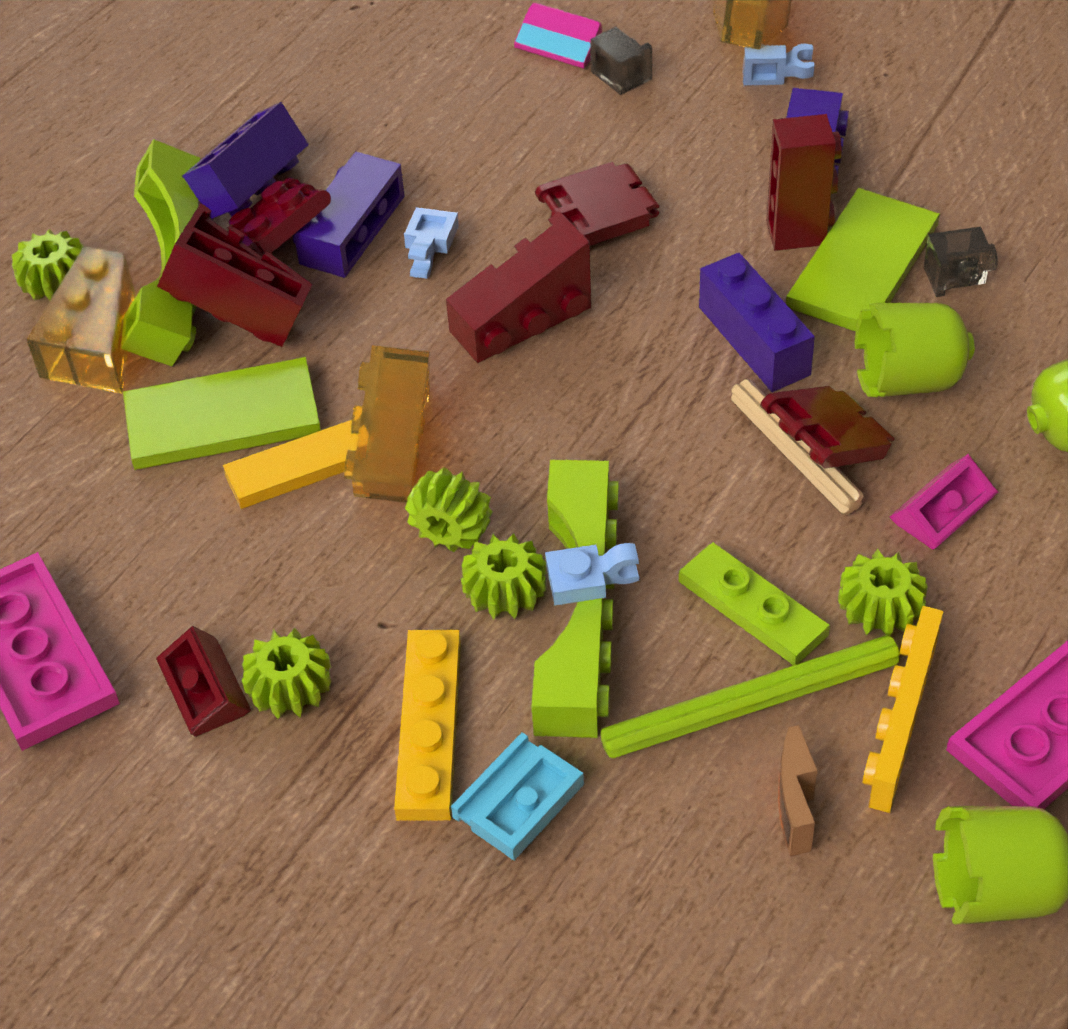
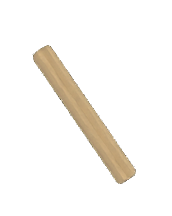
[731,379,864,515]

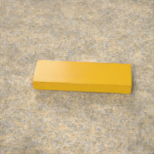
[223,418,375,509]

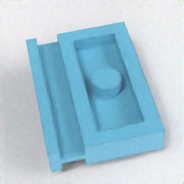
[451,732,584,860]

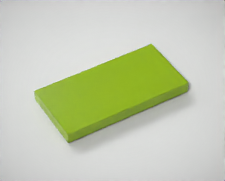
[786,188,940,332]
[123,357,321,470]

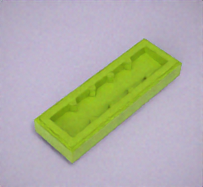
[679,542,830,666]

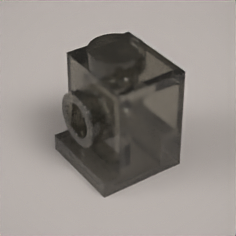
[590,27,652,95]
[923,226,998,297]

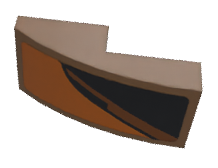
[778,725,818,857]

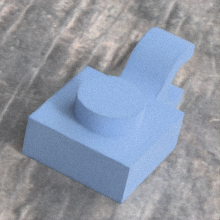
[743,44,815,86]
[404,207,459,279]
[545,543,639,606]

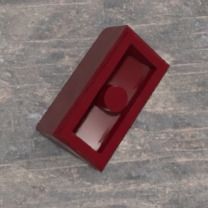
[156,626,251,737]

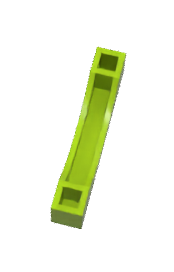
[121,139,201,367]
[531,460,619,738]

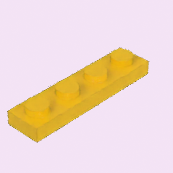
[862,606,943,813]
[394,630,461,821]

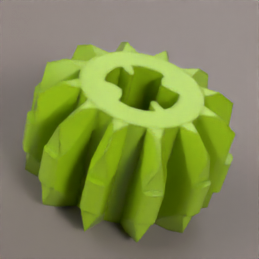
[11,229,89,303]
[405,467,493,552]
[461,533,546,620]
[838,548,928,636]
[242,628,331,719]

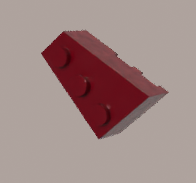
[157,203,313,348]
[446,211,591,363]

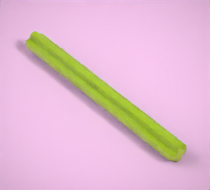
[601,635,900,758]

